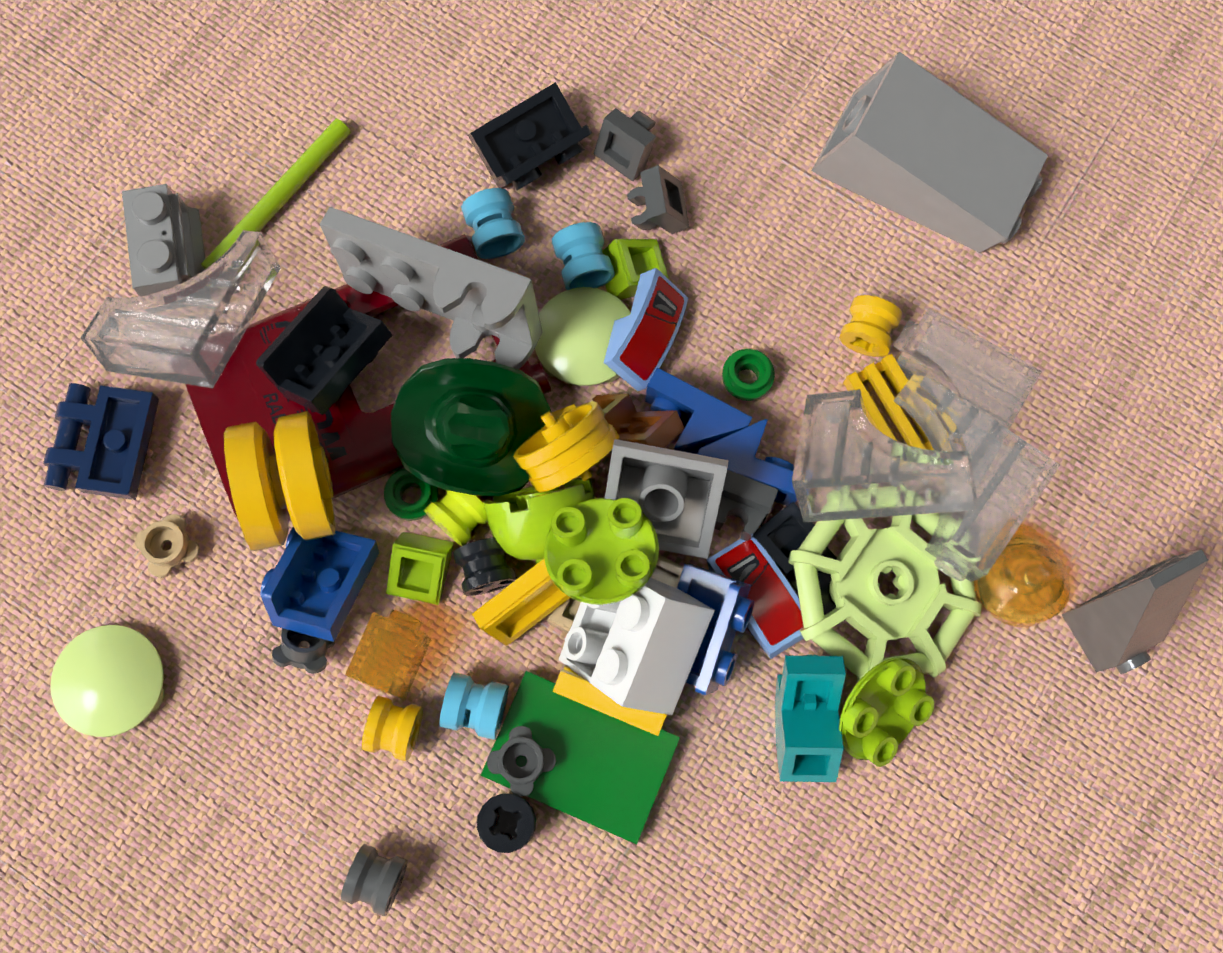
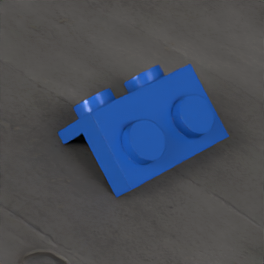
[260,527,379,642]
[677,564,754,695]

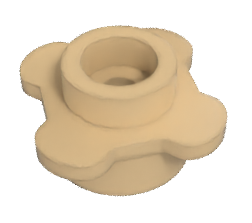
[135,514,200,578]

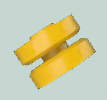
[224,411,336,551]

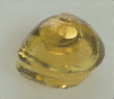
[972,523,1070,628]

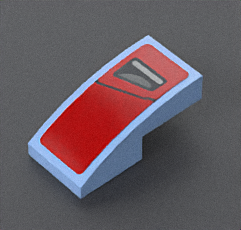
[604,268,689,391]
[706,537,804,659]

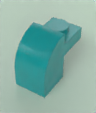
[775,654,846,782]

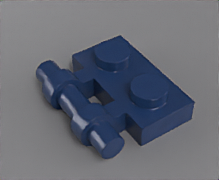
[43,383,159,500]

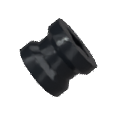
[453,537,517,596]
[477,794,536,853]

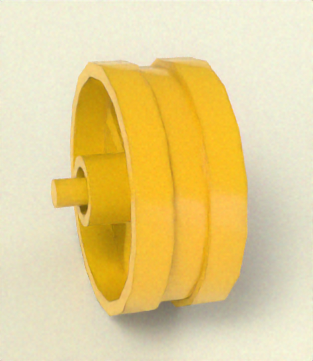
[513,401,620,493]

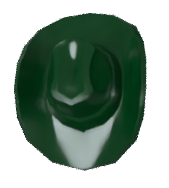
[390,358,551,496]

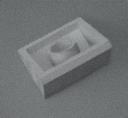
[605,439,729,559]

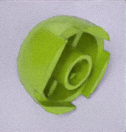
[483,478,595,564]

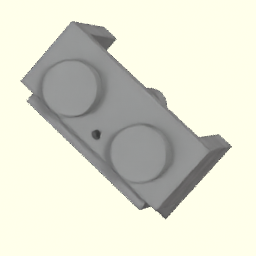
[122,184,211,311]

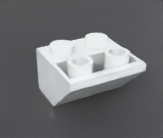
[558,578,715,715]

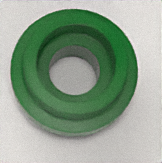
[722,349,775,401]
[384,468,438,521]

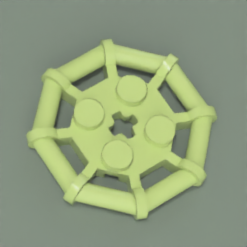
[789,484,983,682]

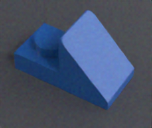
[645,368,753,454]
[698,419,806,506]

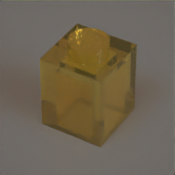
[345,609,431,701]

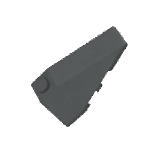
[1062,549,1208,674]

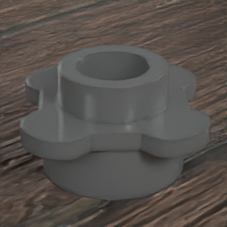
[272,628,336,674]
[487,726,556,796]

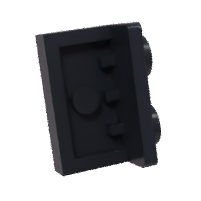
[467,82,592,191]
[256,286,393,415]

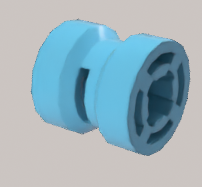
[461,188,525,259]
[552,222,614,290]
[440,672,509,740]

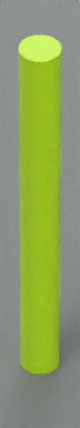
[201,118,351,278]

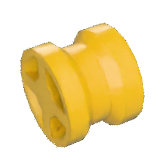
[839,295,902,357]
[362,695,423,762]

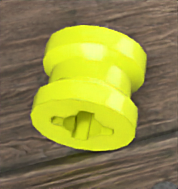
[424,490,488,546]

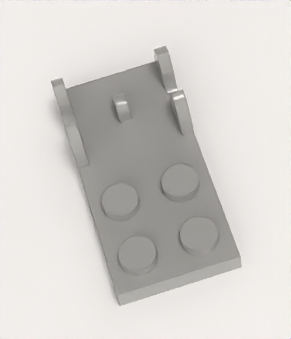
[319,207,543,369]

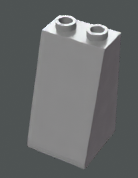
[811,52,1048,253]

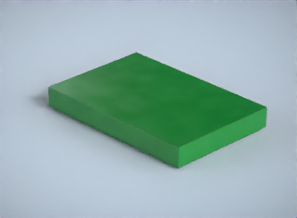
[480,671,680,845]

